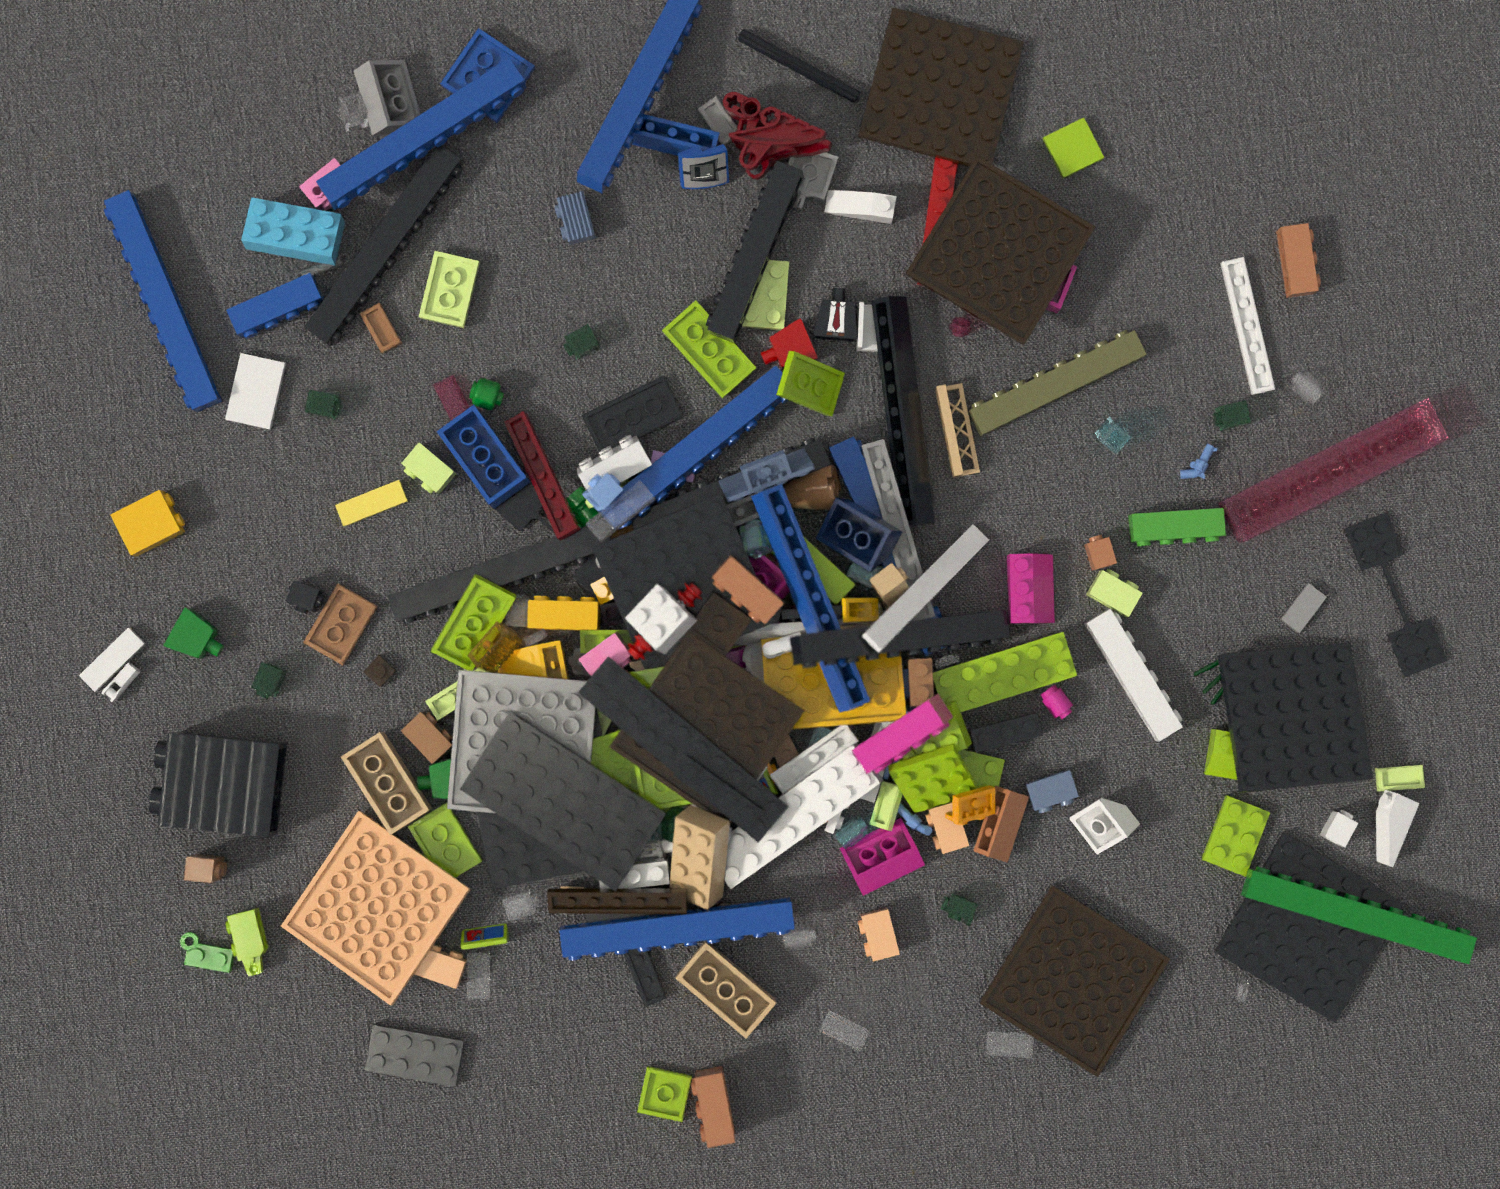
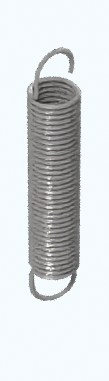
[294,254,350,279]

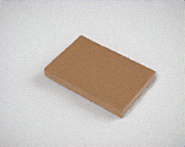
[303,583,378,666]

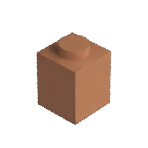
[1084,535,1117,571]

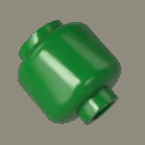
[469,378,504,411]

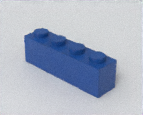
[632,114,720,156]
[226,273,324,339]

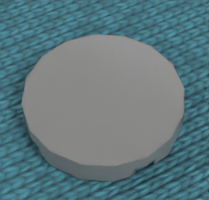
[742,642,764,682]

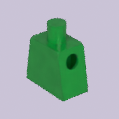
[163,607,224,659]
[417,759,451,799]

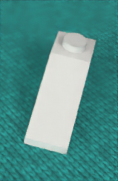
[824,190,896,224]
[1376,790,1419,867]

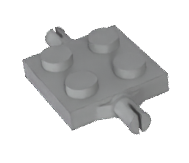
[788,137,839,210]

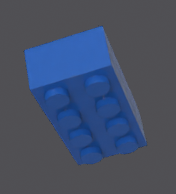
[436,405,531,509]

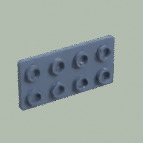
[718,449,815,502]

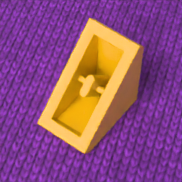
[842,598,879,623]

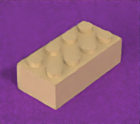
[341,732,433,835]
[669,805,730,910]
[676,940,776,1039]

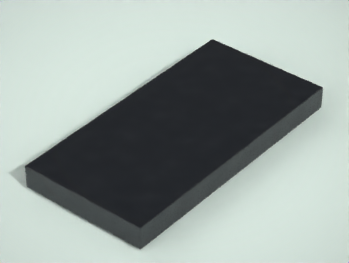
[581,376,683,452]

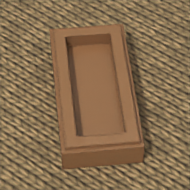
[360,302,402,354]

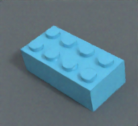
[241,197,345,266]

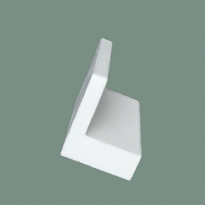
[857,302,878,352]

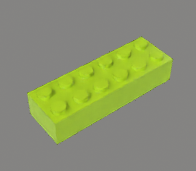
[933,632,1077,712]

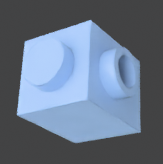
[582,473,623,511]

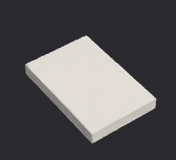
[225,353,286,430]

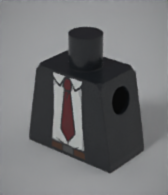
[813,288,857,342]

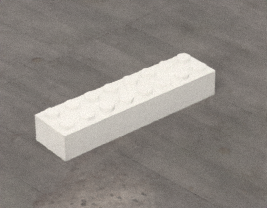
[724,743,884,889]

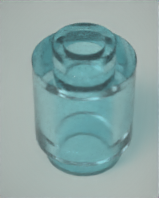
[834,816,869,849]

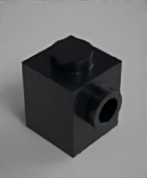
[286,580,324,614]

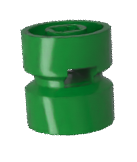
[566,486,600,528]

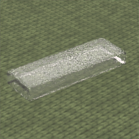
[586,481,655,542]

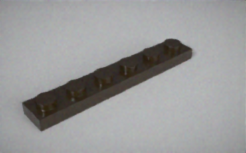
[547,888,688,914]

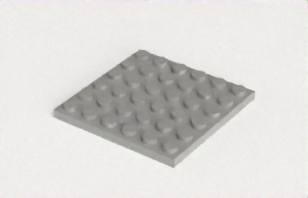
[447,670,596,813]

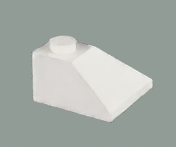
[1069,798,1140,854]

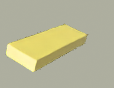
[335,480,408,527]

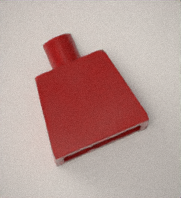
[760,318,818,370]

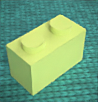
[401,443,457,494]
[1086,569,1142,618]

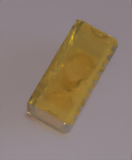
[467,621,522,673]

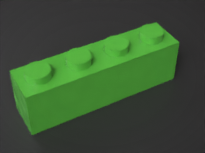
[1128,508,1226,546]

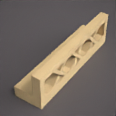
[935,383,980,478]

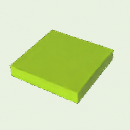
[1043,117,1104,179]
[637,1066,692,1122]

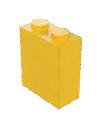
[110,490,185,557]

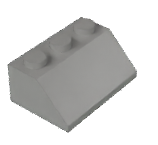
[354,60,420,136]

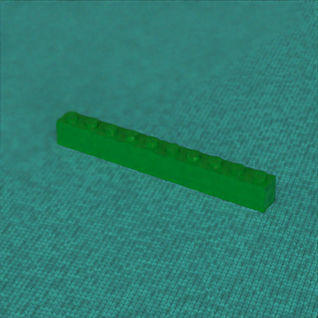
[1241,866,1477,964]

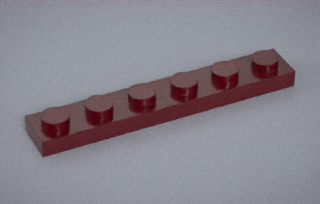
[504,411,580,541]

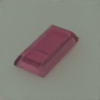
[433,375,469,421]

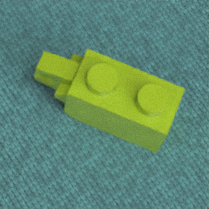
[226,907,269,976]

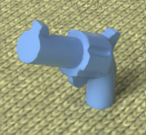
[1180,444,1218,479]
[898,803,932,835]

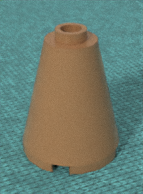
[783,465,841,510]

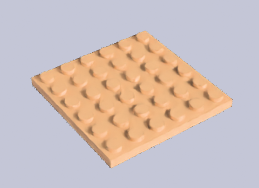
[281,811,471,1005]

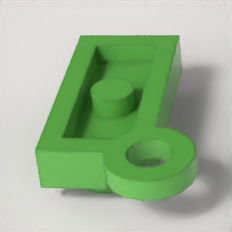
[180,932,234,973]

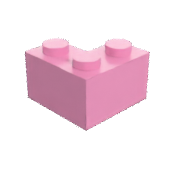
[578,631,632,676]

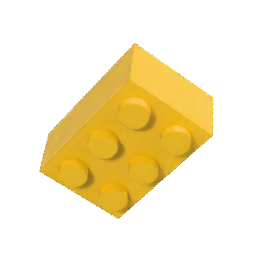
[527,596,601,631]

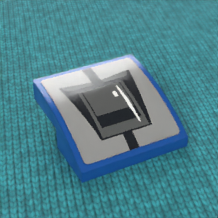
[678,144,729,189]

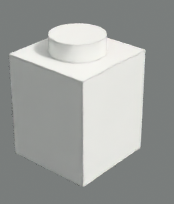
[1320,810,1358,847]

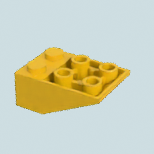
[494,640,569,679]

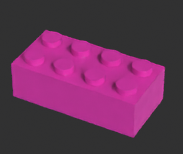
[852,694,953,774]

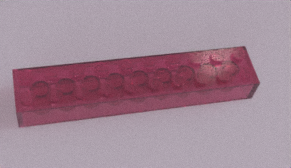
[1218,398,1449,544]

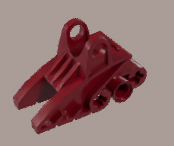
[723,92,833,180]

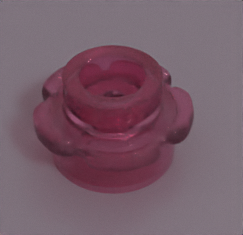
[949,317,971,337]

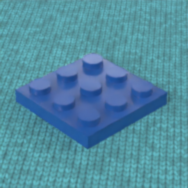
[440,28,535,123]

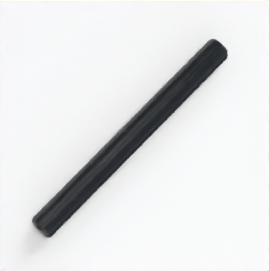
[738,29,860,103]

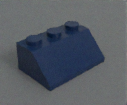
[816,498,903,572]

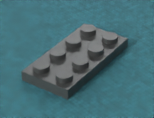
[365,1024,465,1087]

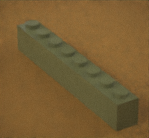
[968,330,1147,437]

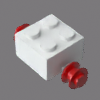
[625,583,702,660]

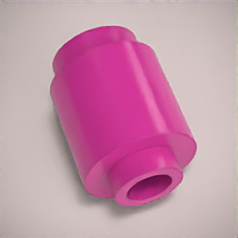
[1041,684,1073,719]

